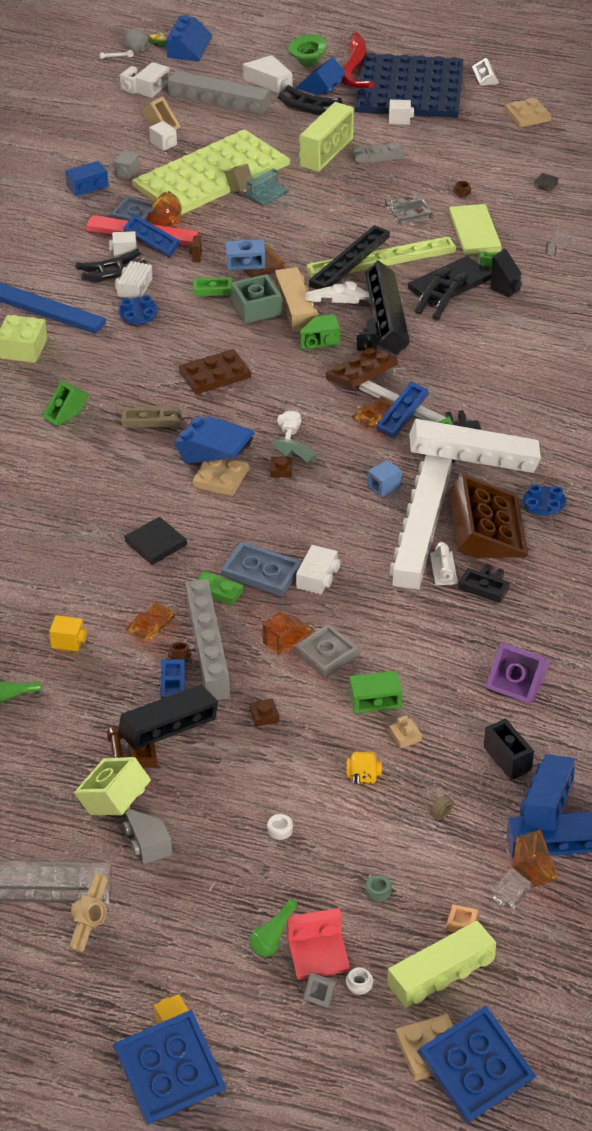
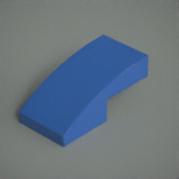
[161,659,185,699]

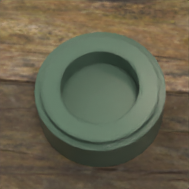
[365,875,392,902]

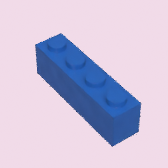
[520,754,575,831]
[507,812,592,858]

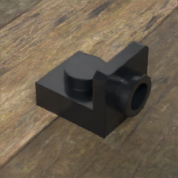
[356,319,377,351]

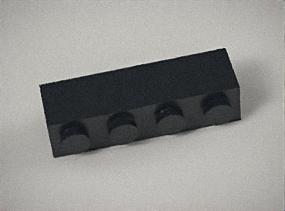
[118,684,218,751]

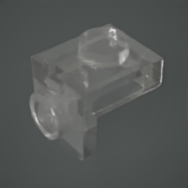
[488,867,533,910]

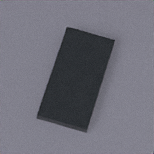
[408,256,491,307]

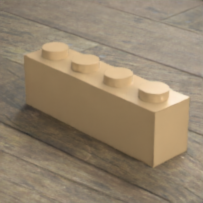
[275,267,318,332]

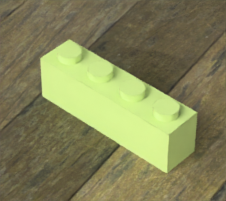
[387,920,497,1008]

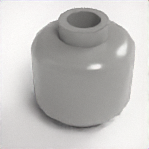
[123,28,148,53]

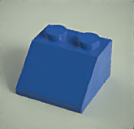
[296,57,345,96]

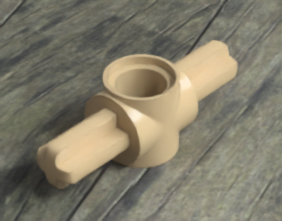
[70,873,108,952]

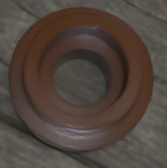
[453,181,471,197]
[168,642,191,661]

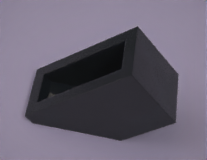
[490,249,522,298]

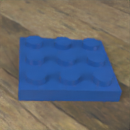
[417,1005,536,1124]
[113,1009,227,1126]

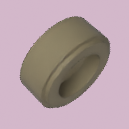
[430,795,454,820]

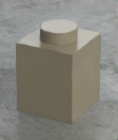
[224,164,255,194]

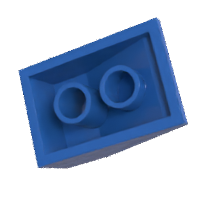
[174,416,254,464]

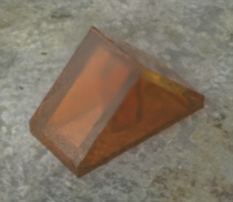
[512,829,558,887]

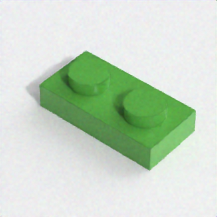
[193,277,232,297]
[196,571,243,606]

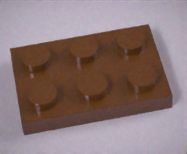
[325,348,398,389]
[179,349,251,395]

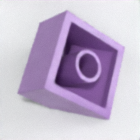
[485,642,551,704]

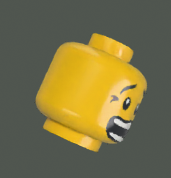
[347,752,382,784]

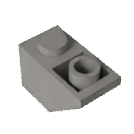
[123,809,172,864]

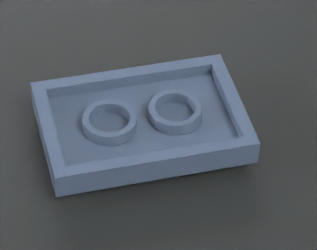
[221,541,302,596]

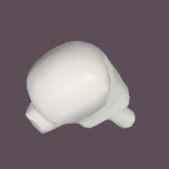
[277,411,301,440]

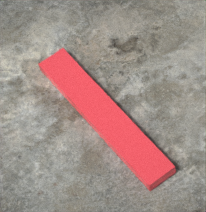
[86,215,199,247]

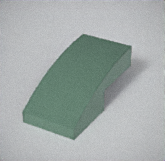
[270,438,319,462]

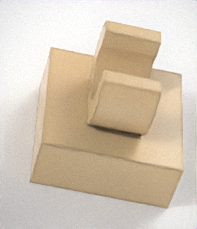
[389,715,422,749]

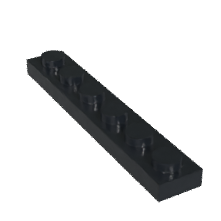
[309,225,390,289]

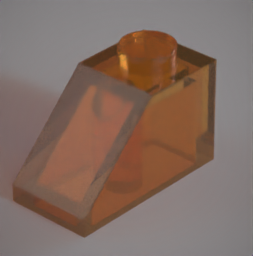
[262,612,312,655]

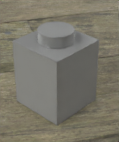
[114,151,140,180]

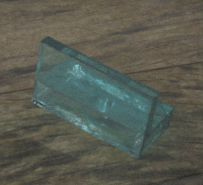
[247,168,289,207]

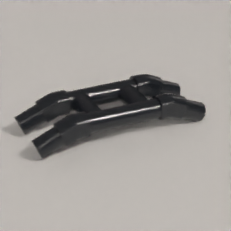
[277,85,342,115]
[75,248,147,283]
[415,267,468,320]

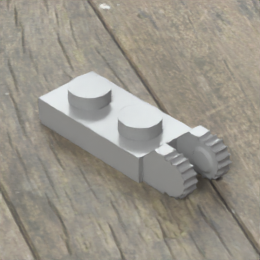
[352,143,404,163]

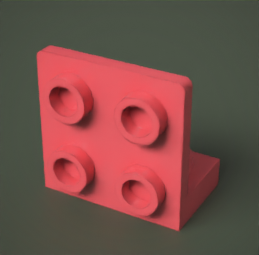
[287,908,350,980]

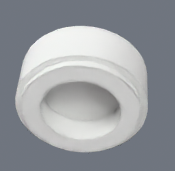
[267,814,293,840]

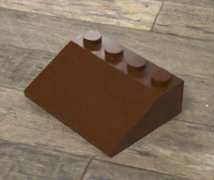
[448,474,528,558]

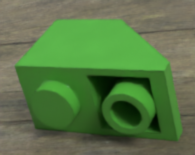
[300,314,340,349]

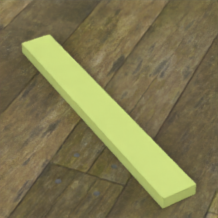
[307,236,456,278]

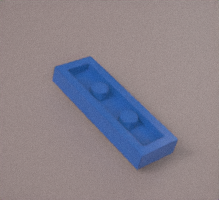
[123,214,180,258]
[376,382,429,439]

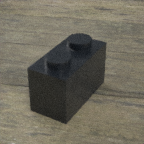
[484,718,534,780]

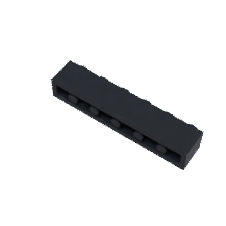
[365,260,410,355]

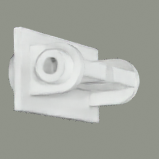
[430,542,458,585]

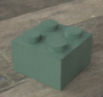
[231,274,282,323]

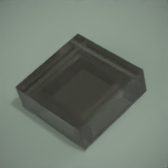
[534,173,559,192]

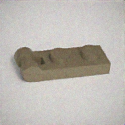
[122,407,181,430]

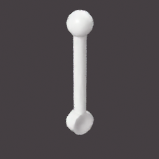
[99,50,134,59]

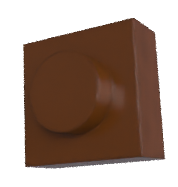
[189,236,202,262]
[271,456,292,477]
[250,698,279,727]

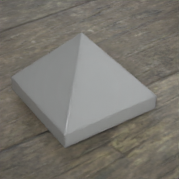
[303,972,336,1008]

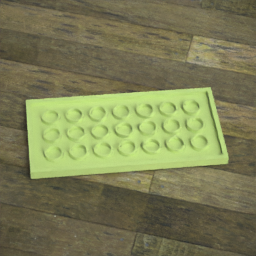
[132,129,290,217]

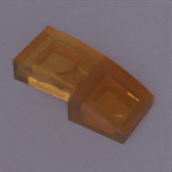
[351,396,393,428]
[125,602,175,642]

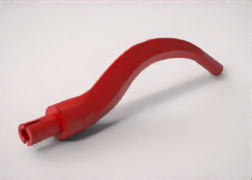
[341,32,374,88]

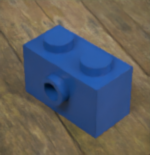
[65,161,109,196]

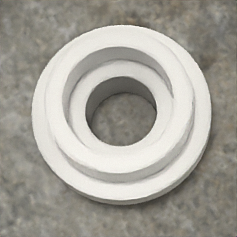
[346,967,373,994]

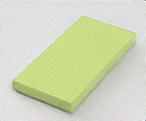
[449,204,502,255]

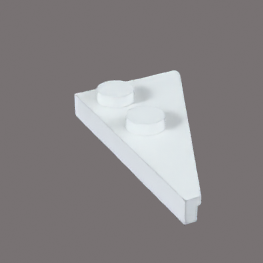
[305,281,371,304]

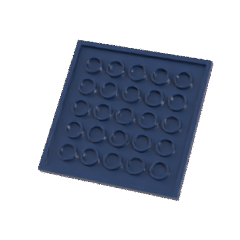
[355,53,464,118]

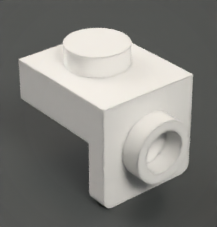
[120,66,137,94]

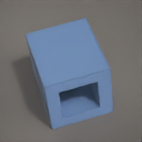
[367,460,402,498]

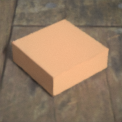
[446,904,478,932]

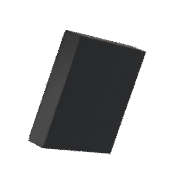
[124,517,187,565]

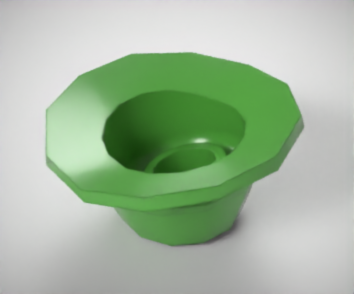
[288,34,328,66]

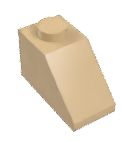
[141,96,181,130]

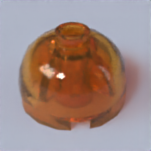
[147,190,182,227]

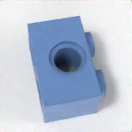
[226,239,266,270]

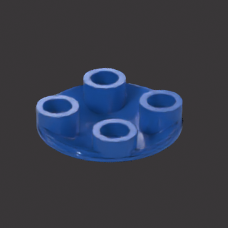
[119,295,158,324]
[522,484,566,515]

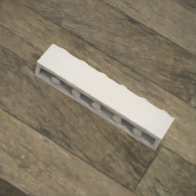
[409,419,541,473]

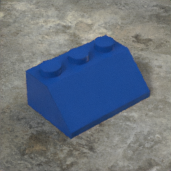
[166,15,212,61]

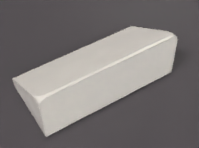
[472,58,499,86]

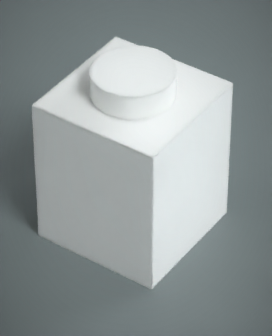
[389,100,414,125]
[149,121,177,151]
[109,231,137,258]

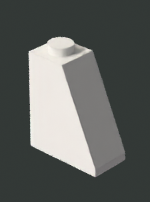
[243,55,292,93]

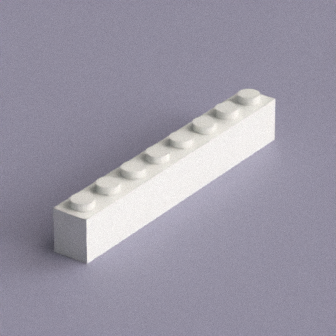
[389,455,452,590]

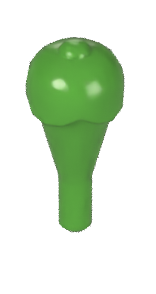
[0,681,42,705]
[249,899,298,957]

